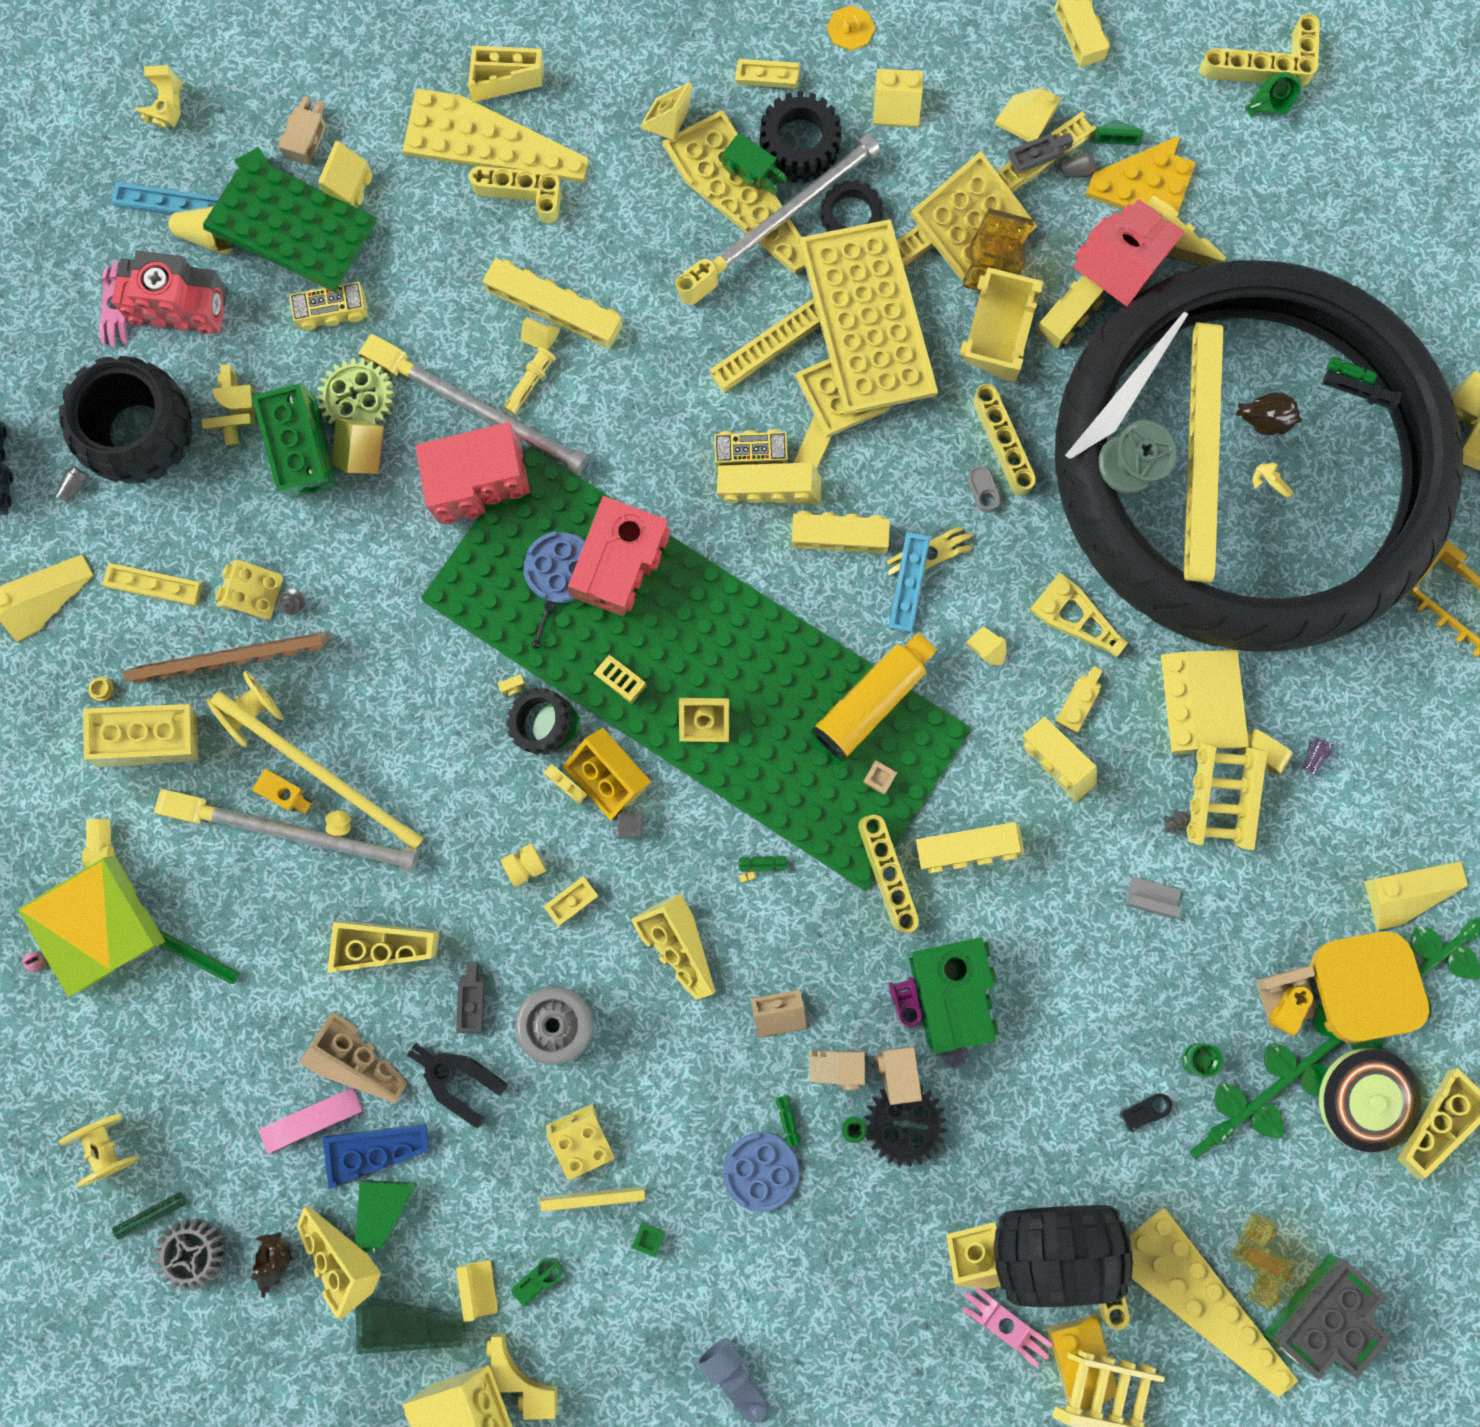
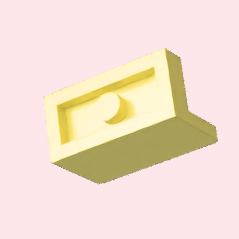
[456,1260,498,1322]

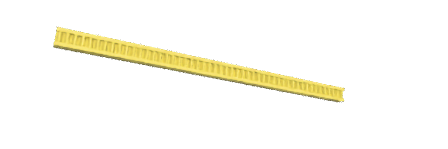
[710,111,1097,393]

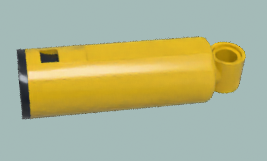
[811,632,937,761]

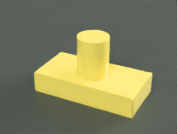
[201,413,256,446]

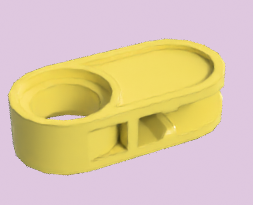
[543,764,587,804]

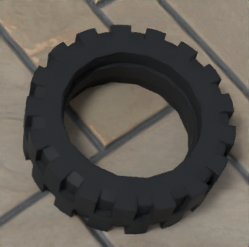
[821,180,883,232]
[506,687,573,755]

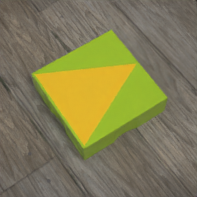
[17,855,165,997]

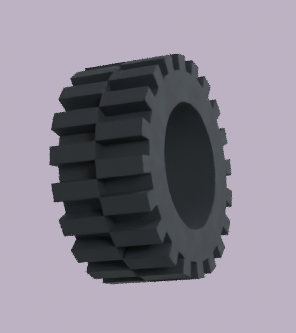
[760,91,842,183]

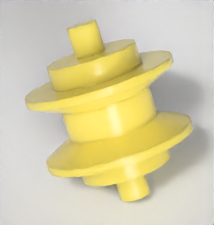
[325,810,351,836]

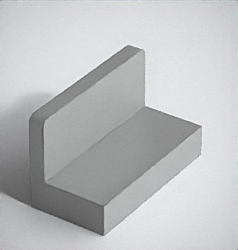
[1125,877,1182,919]

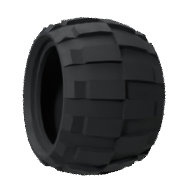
[59,356,192,484]
[994,1205,1133,1307]

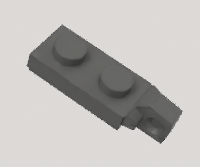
[1007,133,1074,175]
[456,962,485,1033]

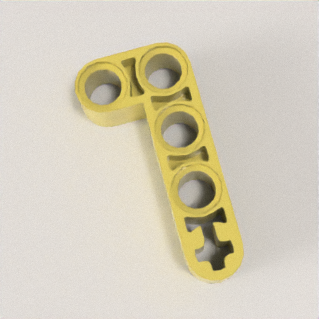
[469,166,561,224]

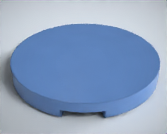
[523,532,585,603]
[723,1132,800,1212]

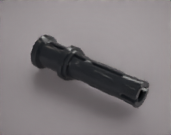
[1322,369,1402,412]

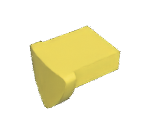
[520,317,560,350]
[966,626,1006,665]

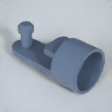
[697,1338,767,1423]

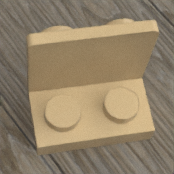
[1255,966,1317,1029]

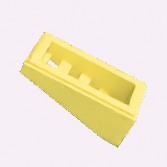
[594,655,647,704]

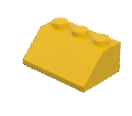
[562,728,651,821]
[1046,1314,1117,1411]

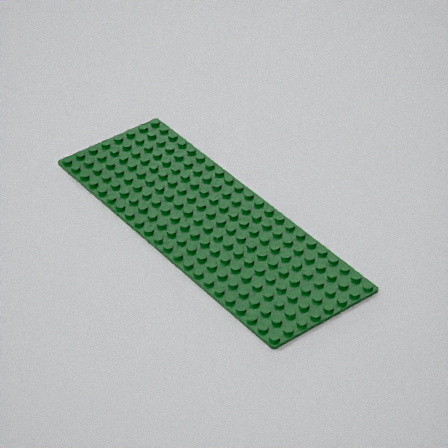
[422,447,970,890]

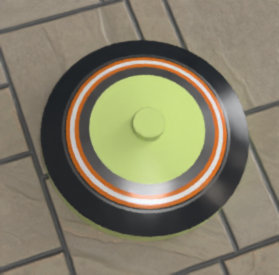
[1319,1048,1421,1153]

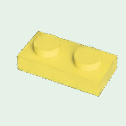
[543,876,599,927]

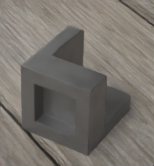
[616,812,643,839]

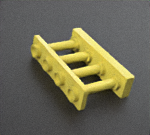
[1187,743,1267,850]
[1052,1350,1165,1427]

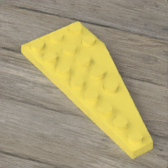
[402,88,588,183]
[662,110,806,274]

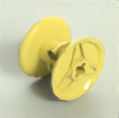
[206,670,284,747]
[58,1113,140,1188]

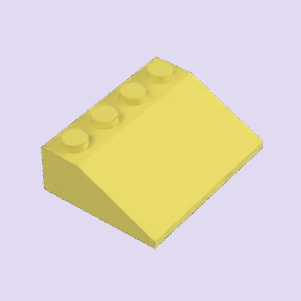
[1161,650,1249,755]

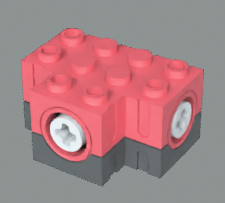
[112,250,228,335]

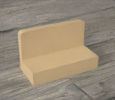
[751,990,807,1038]

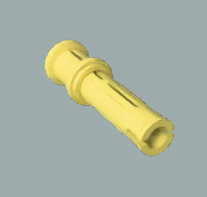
[503,346,556,415]

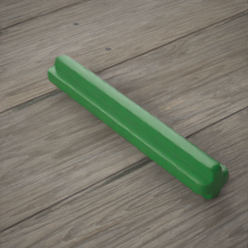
[159,929,240,984]

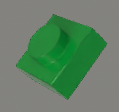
[632,1222,666,1258]

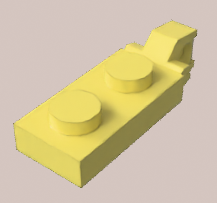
[1055,666,1103,734]

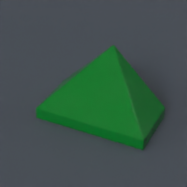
[1093,120,1144,145]

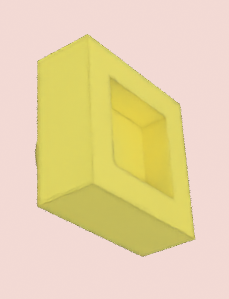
[498,674,527,697]

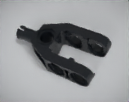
[407,1042,508,1128]

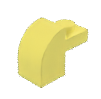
[212,364,257,415]

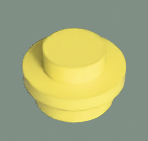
[89,677,114,702]

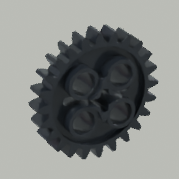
[864,1085,947,1167]

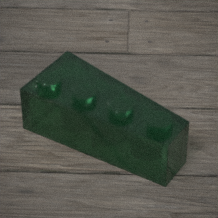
[355,1296,467,1354]

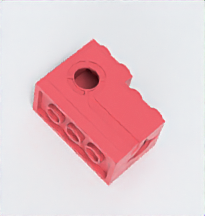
[1073,199,1185,306]
[415,422,530,525]
[568,496,671,617]

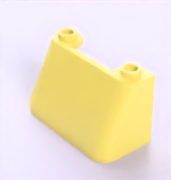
[959,267,1044,383]

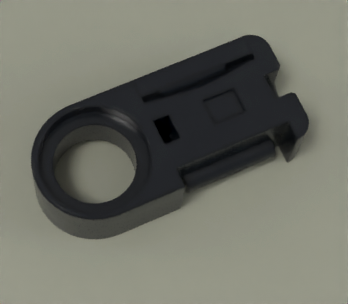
[1120,1093,1172,1132]

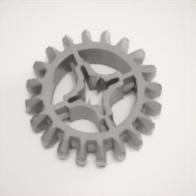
[153,1218,226,1292]

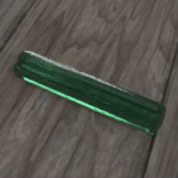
[112,1192,187,1240]

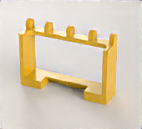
[1403,541,1480,657]

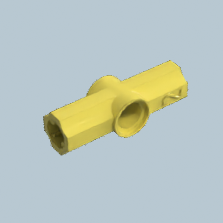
[82,819,115,868]

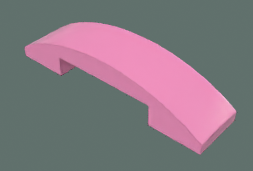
[258,1088,363,1154]

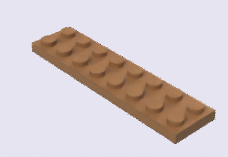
[123,631,330,684]

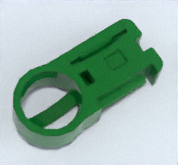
[511,1257,562,1307]

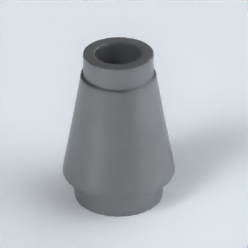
[1060,152,1096,177]
[55,466,89,503]

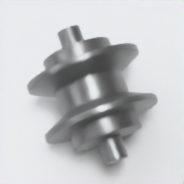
[277,588,305,615]
[1163,809,1190,836]

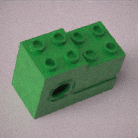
[252,383,338,498]
[908,937,998,1054]

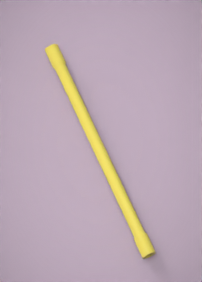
[210,690,424,849]

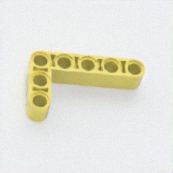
[1200,14,1319,86]

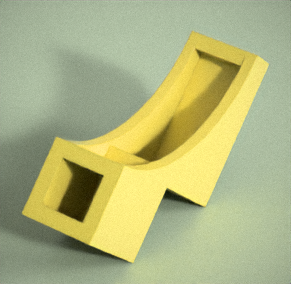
[487,1333,557,1420]

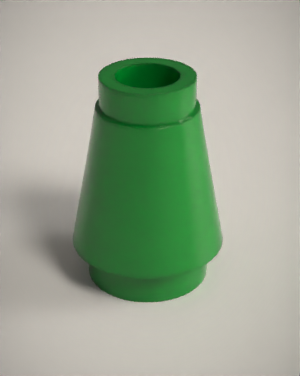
[841,1117,867,1143]

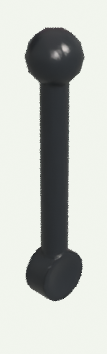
[531,601,554,649]

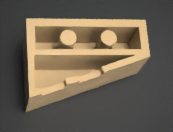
[873,1046,922,1105]
[809,1051,865,1090]

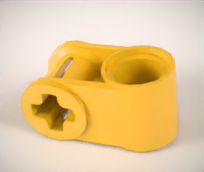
[1269,986,1313,1036]

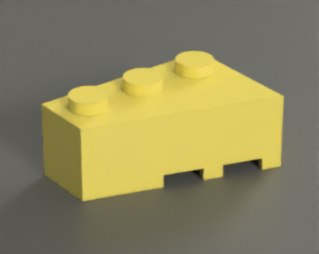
[468,46,544,102]
[1022,716,1097,803]

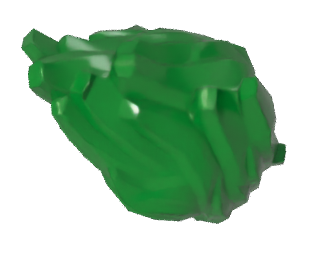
[1245,72,1302,116]

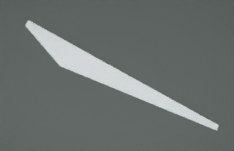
[1065,312,1188,459]

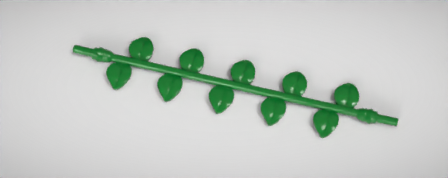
[1189,917,1480,1160]

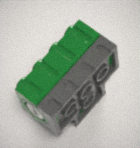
[1262,1254,1391,1381]

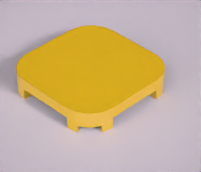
[1309,932,1429,1044]

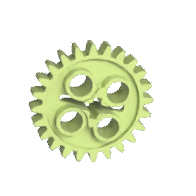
[316,358,395,427]

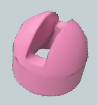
[23,952,46,972]

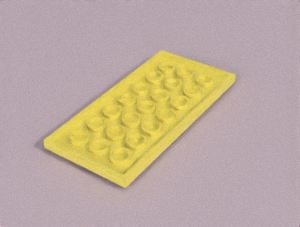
[799,219,938,415]

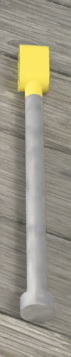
[675,134,880,305]
[358,334,589,475]
[154,789,419,874]

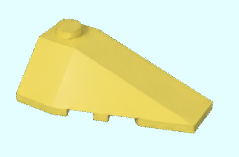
[0,554,94,643]
[1364,861,1468,930]
[297,1206,381,1320]

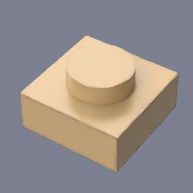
[863,761,897,795]

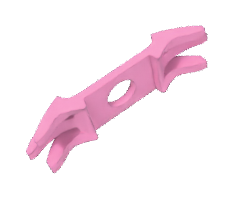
[99,261,127,347]
[962,1288,1053,1368]

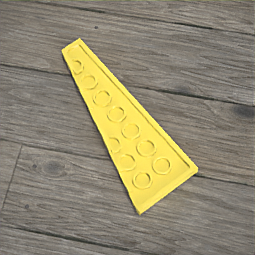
[1129,1208,1298,1398]

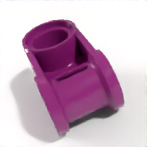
[888,977,922,1028]

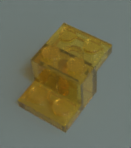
[963,208,1034,292]
[1230,1212,1293,1311]

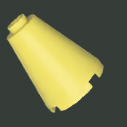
[168,206,234,254]

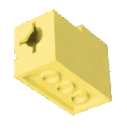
[83,704,198,768]
[403,1365,512,1427]

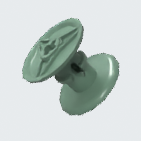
[1099,420,1177,495]

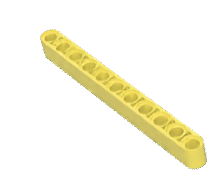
[1184,322,1223,583]

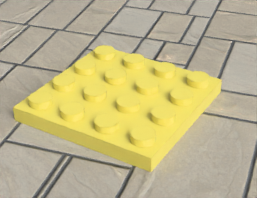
[909,151,1037,287]

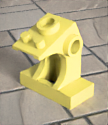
[135,65,182,128]

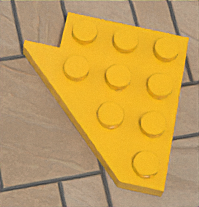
[1085,137,1196,212]

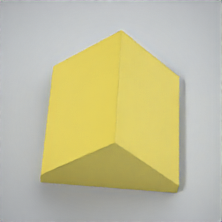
[640,82,692,140]
[332,418,384,474]
[679,698,729,742]

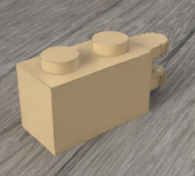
[278,96,326,166]

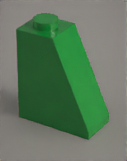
[355,1180,416,1252]

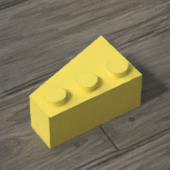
[1036,275,1106,349]

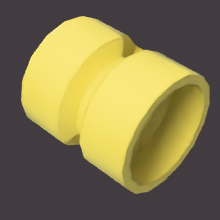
[500,843,546,888]

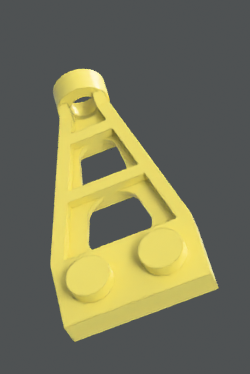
[1029,572,1129,658]

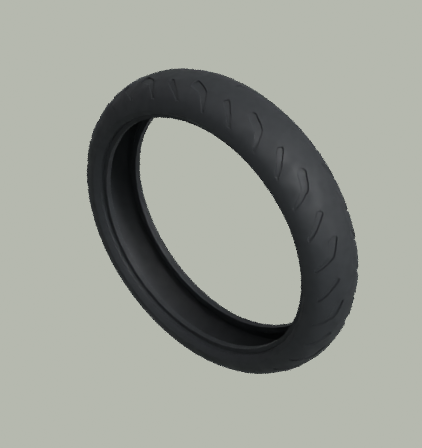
[1055,260,1463,652]

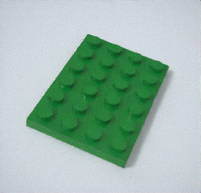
[203,154,377,293]

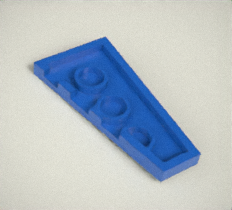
[323,1123,430,1189]

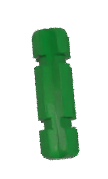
[1327,357,1377,385]
[739,856,787,872]
[775,1095,801,1147]

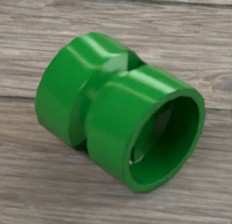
[1181,1043,1223,1077]

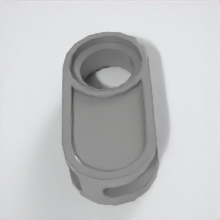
[967,466,1000,513]

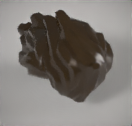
[1236,392,1303,435]
[250,1232,293,1298]

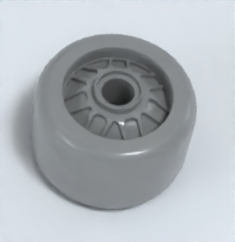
[515,986,594,1065]

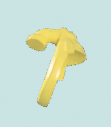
[1252,463,1293,498]

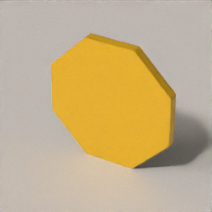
[826,5,875,51]

